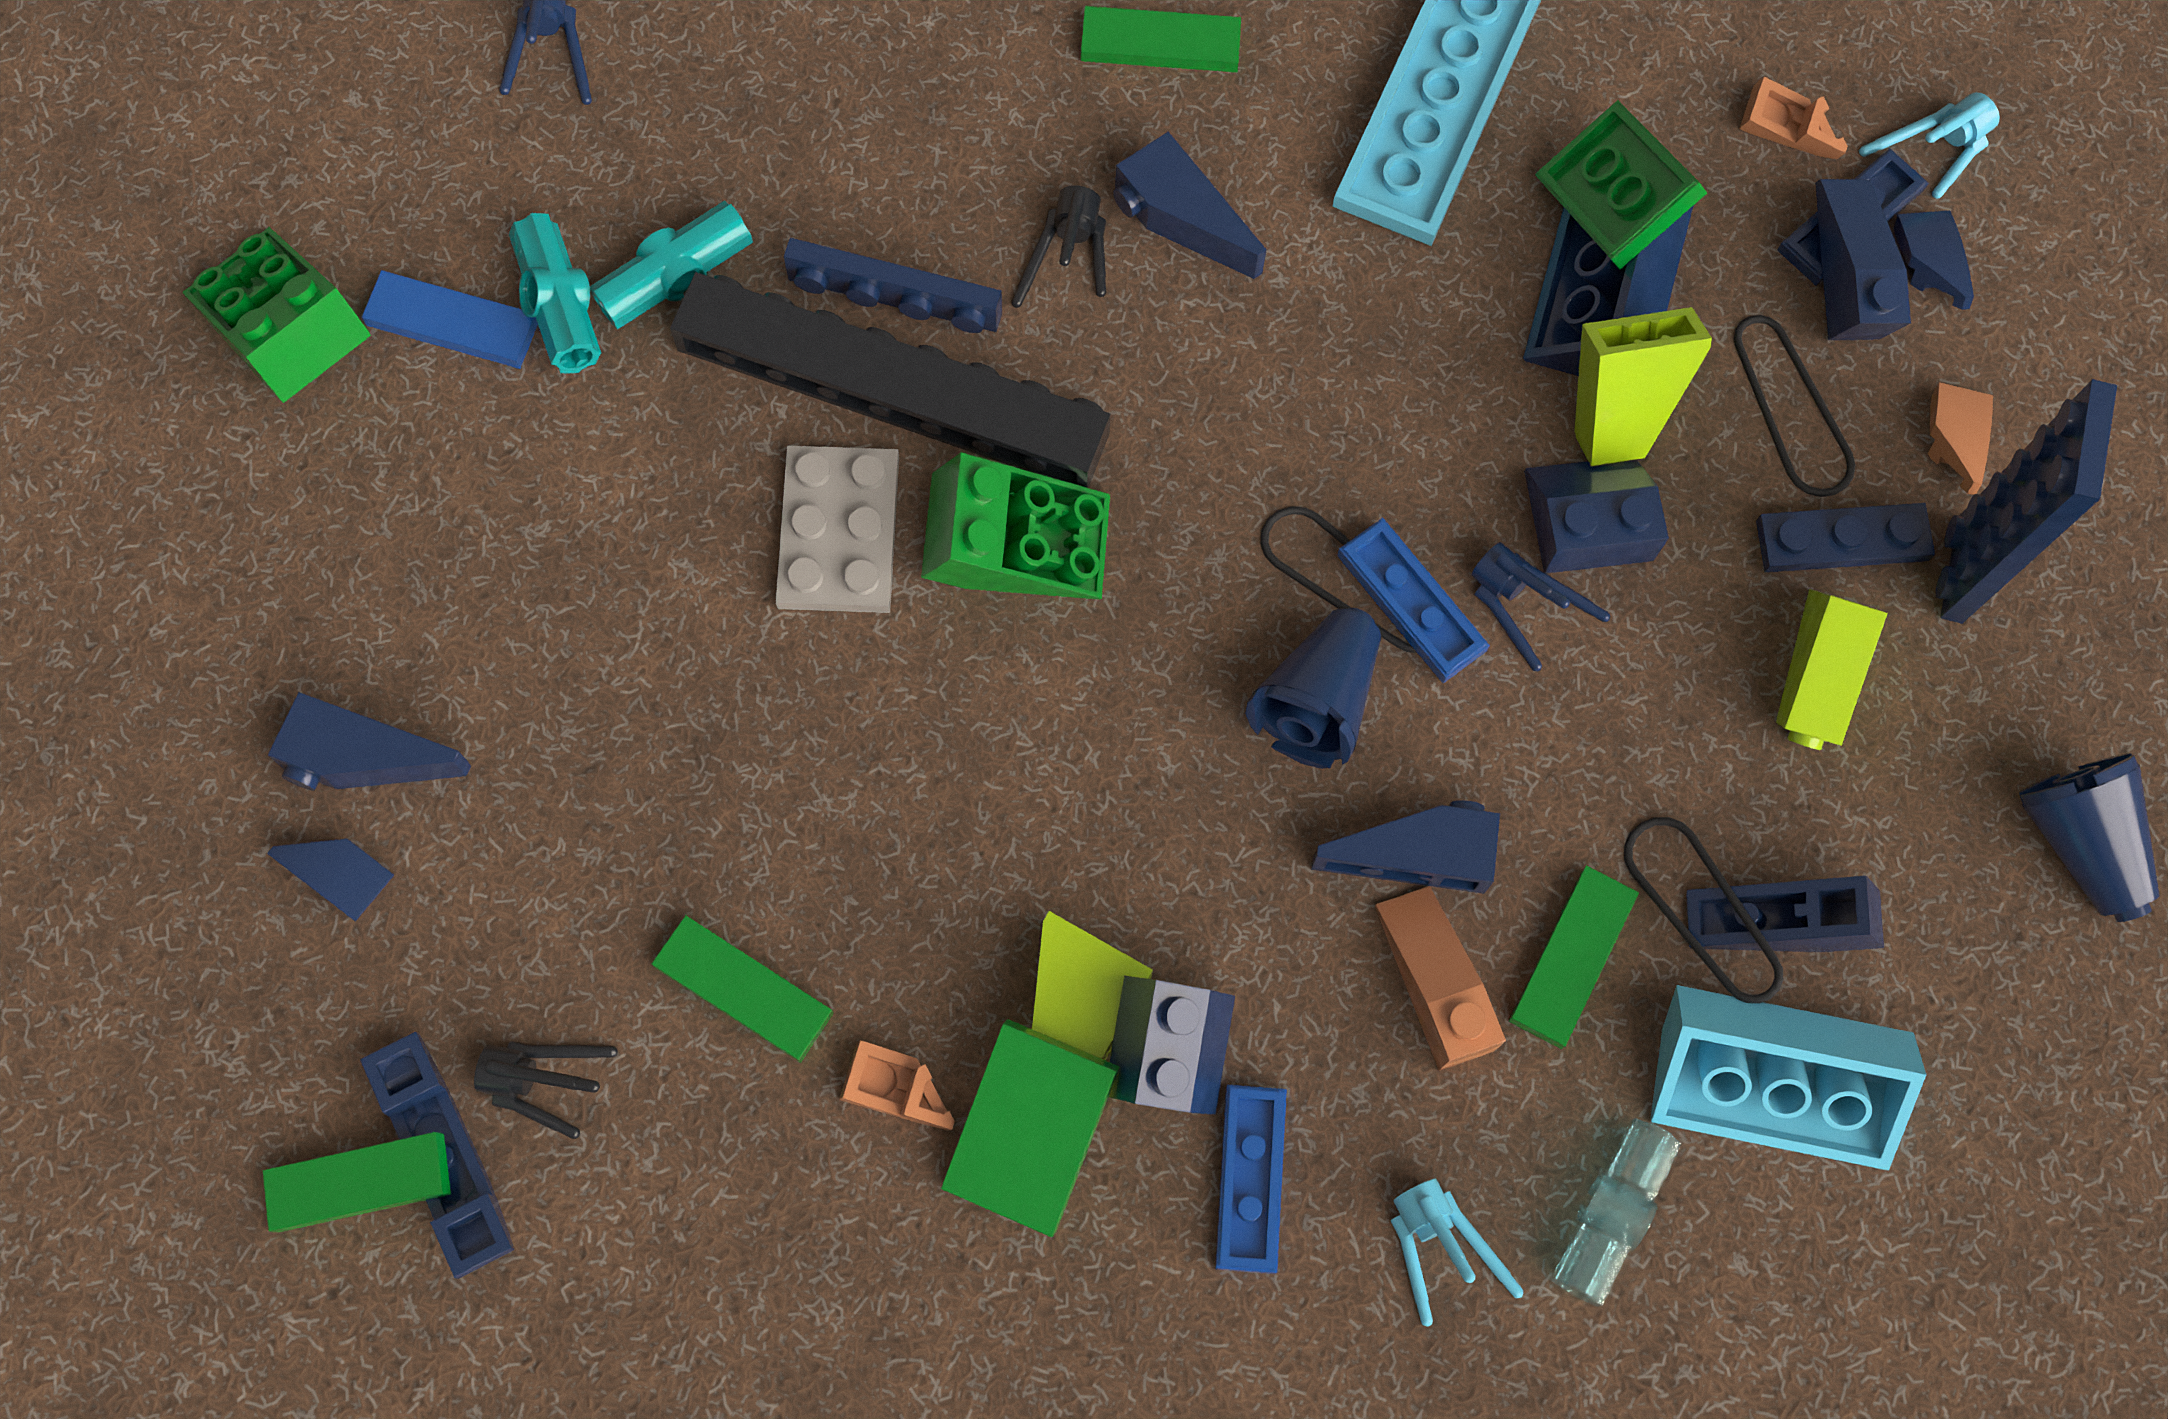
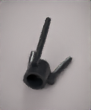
[1012,185,1106,308]
[474,1041,618,1139]

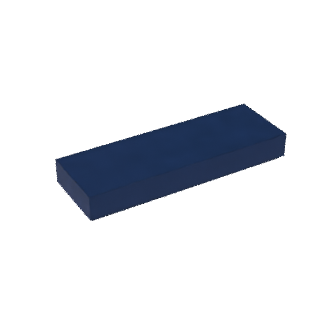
[1777,148,1929,286]

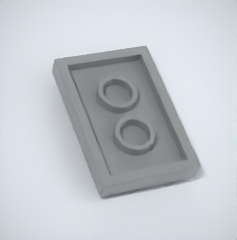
[776,446,899,613]

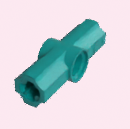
[590,201,753,330]
[509,213,601,373]

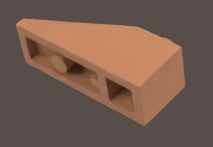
[1375,886,1506,1071]

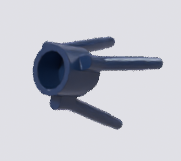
[499,0,592,105]
[1471,542,1610,672]

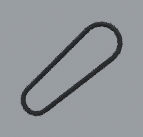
[1733,315,1856,497]
[1260,506,1417,653]
[1624,817,1784,1003]

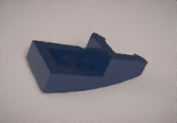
[1893,210,1974,310]
[267,839,394,922]

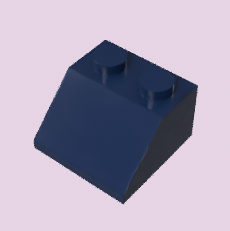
[1524,459,1669,574]
[1109,975,1235,1115]

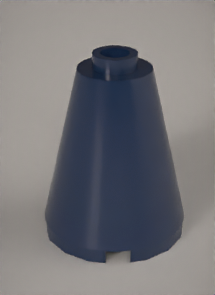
[1245,608,1381,769]
[2019,753,2160,922]

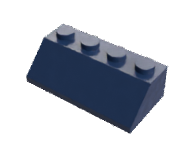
[1523,205,1694,376]

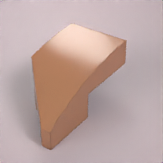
[1739,77,1848,159]
[1928,382,1993,495]
[839,1040,955,1131]

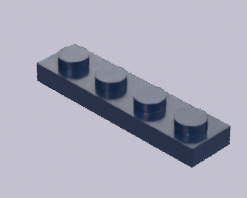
[784,238,1002,333]

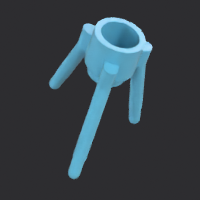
[1859,92,2000,199]
[1390,1179,1523,1326]

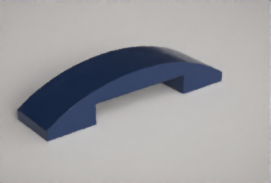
[360,1032,514,1279]

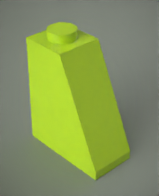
[1575,307,1712,466]
[1776,589,1888,750]
[1032,911,1153,1060]

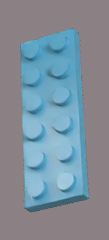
[1332,0,1541,246]

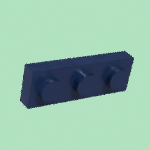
[1756,503,1935,572]

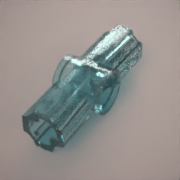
[1551,1118,1682,1307]

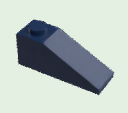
[1113,132,1267,279]
[1815,179,1911,340]
[268,692,471,791]
[1311,800,1500,894]
[1687,875,1884,952]

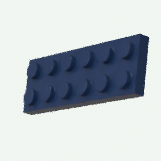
[1936,379,2117,624]

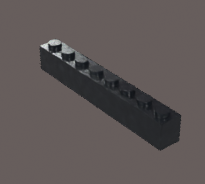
[670,272,1111,488]

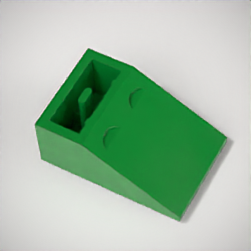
[182,227,371,403]
[921,452,1110,600]

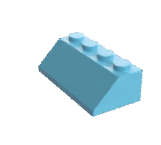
[1650,985,1926,1171]

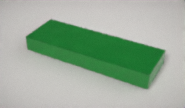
[1081,6,1241,72]
[1508,865,1639,1050]
[652,915,834,1063]
[263,1132,451,1232]

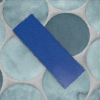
[361,270,538,369]
[1337,518,1490,683]
[1215,1085,1287,1274]

